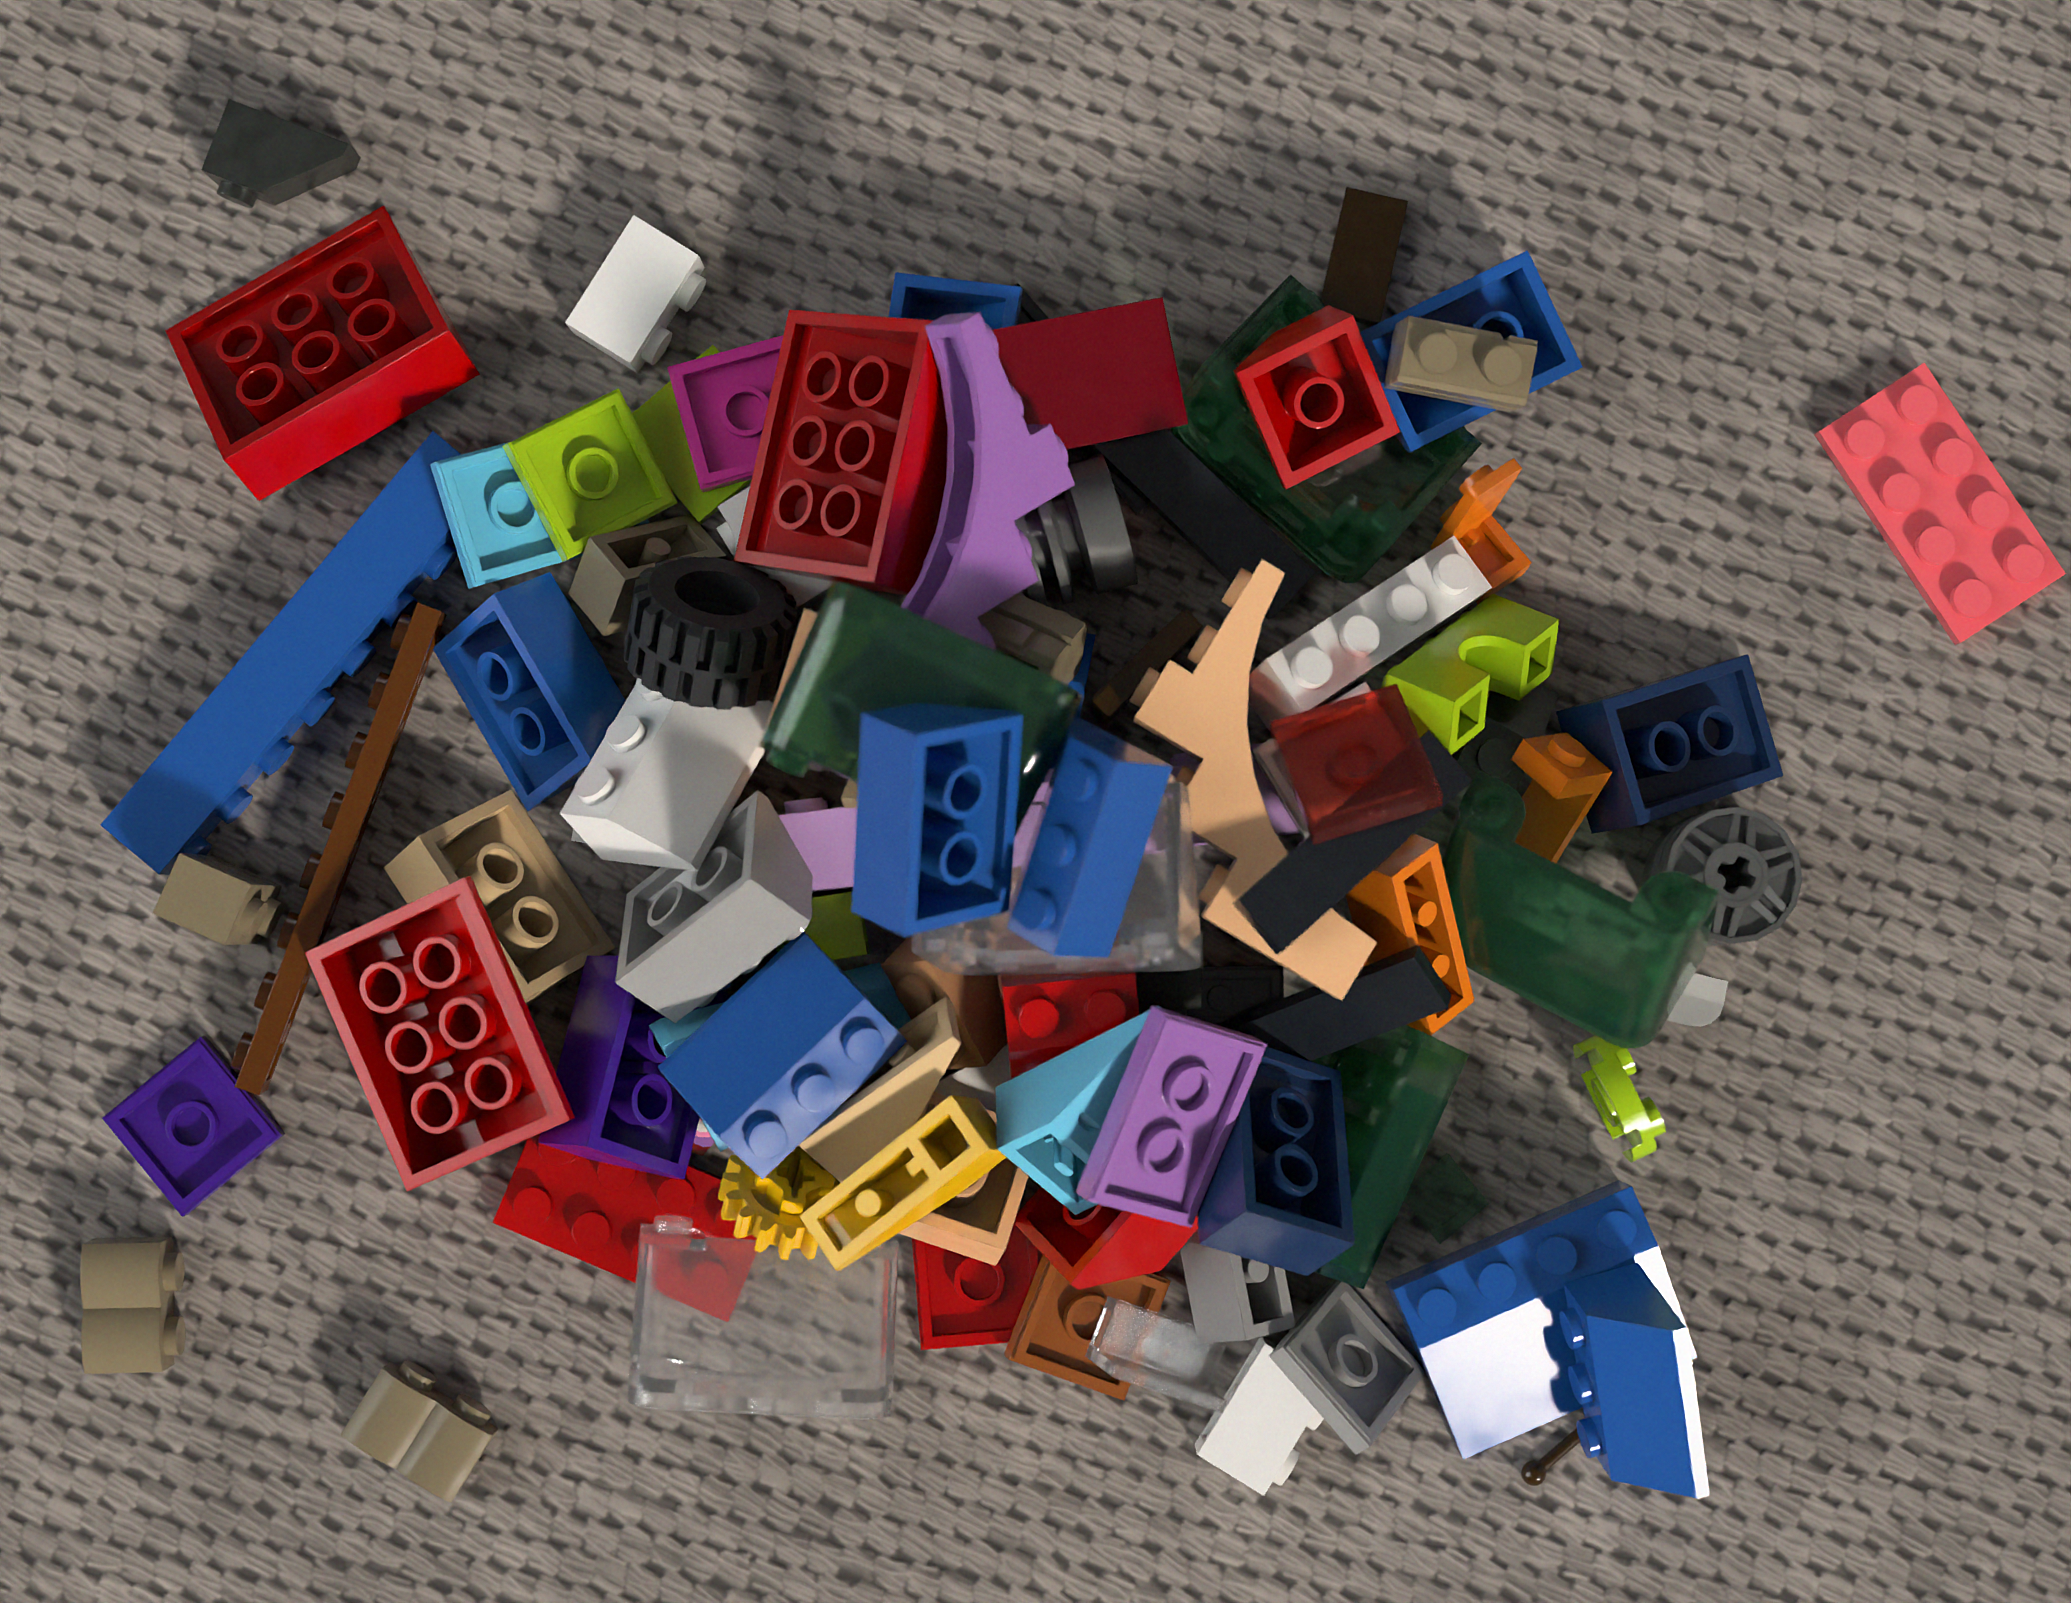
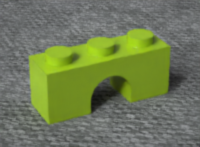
[1380,594,1559,755]

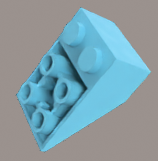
[996,1006,1161,1215]

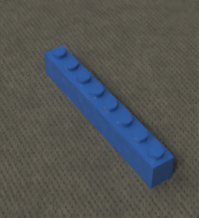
[100,431,462,875]

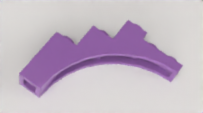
[817,312,1075,751]

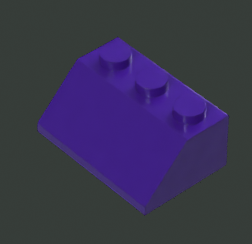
[538,955,730,1180]

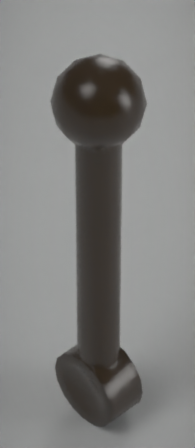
[1521,1428,1580,1486]

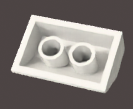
[560,678,774,871]

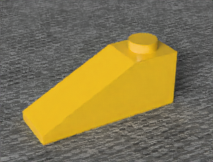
[799,1095,1006,1271]

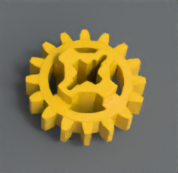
[718,1145,841,1260]

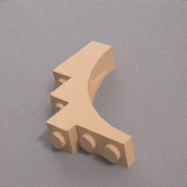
[1130,560,1377,1000]

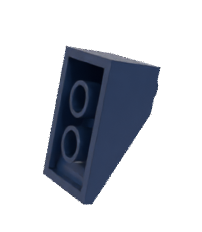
[1556,654,1784,834]
[1197,1047,1355,1276]

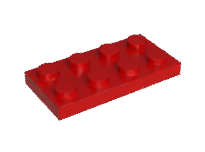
[492,1134,758,1322]

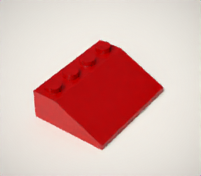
[165,205,480,501]
[734,310,948,595]
[305,876,575,1191]

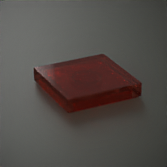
[1270,684,1443,845]

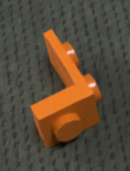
[1430,458,1532,604]
[1501,733,1612,871]

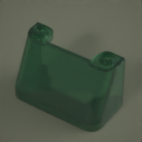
[1170,274,1482,583]
[758,582,1082,839]
[1442,770,1719,1049]

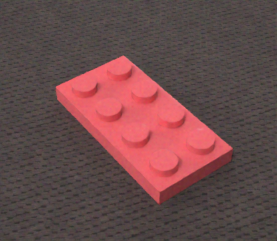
[1814,362,2066,645]

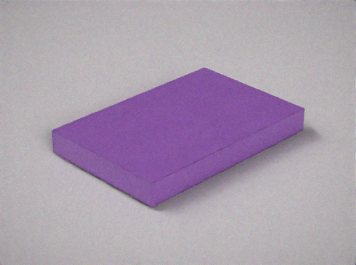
[1076,1005,1267,1227]

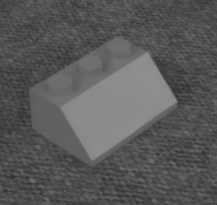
[615,791,813,1023]

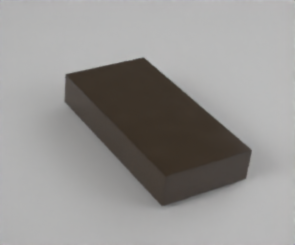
[1317,187,1408,326]

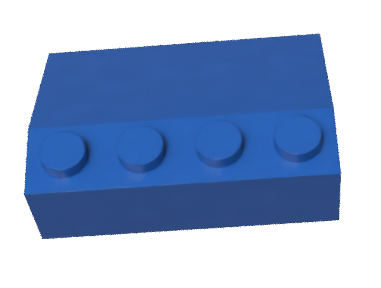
[1386,1180,1697,1460]

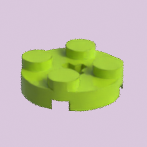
[1573,1034,1666,1162]

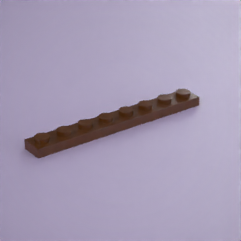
[231,602,447,1095]

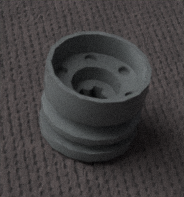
[1014,454,1138,606]
[1642,807,1803,947]

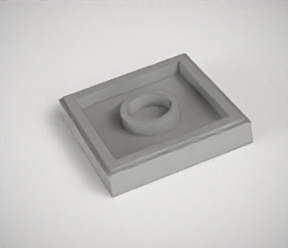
[1269,1276,1426,1455]

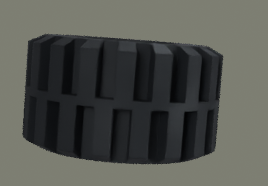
[624,556,798,710]

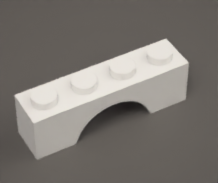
[1248,536,1492,737]

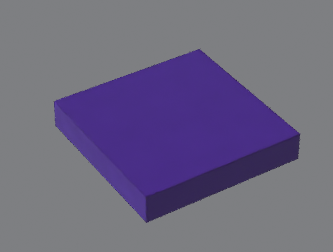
[102,1036,285,1217]

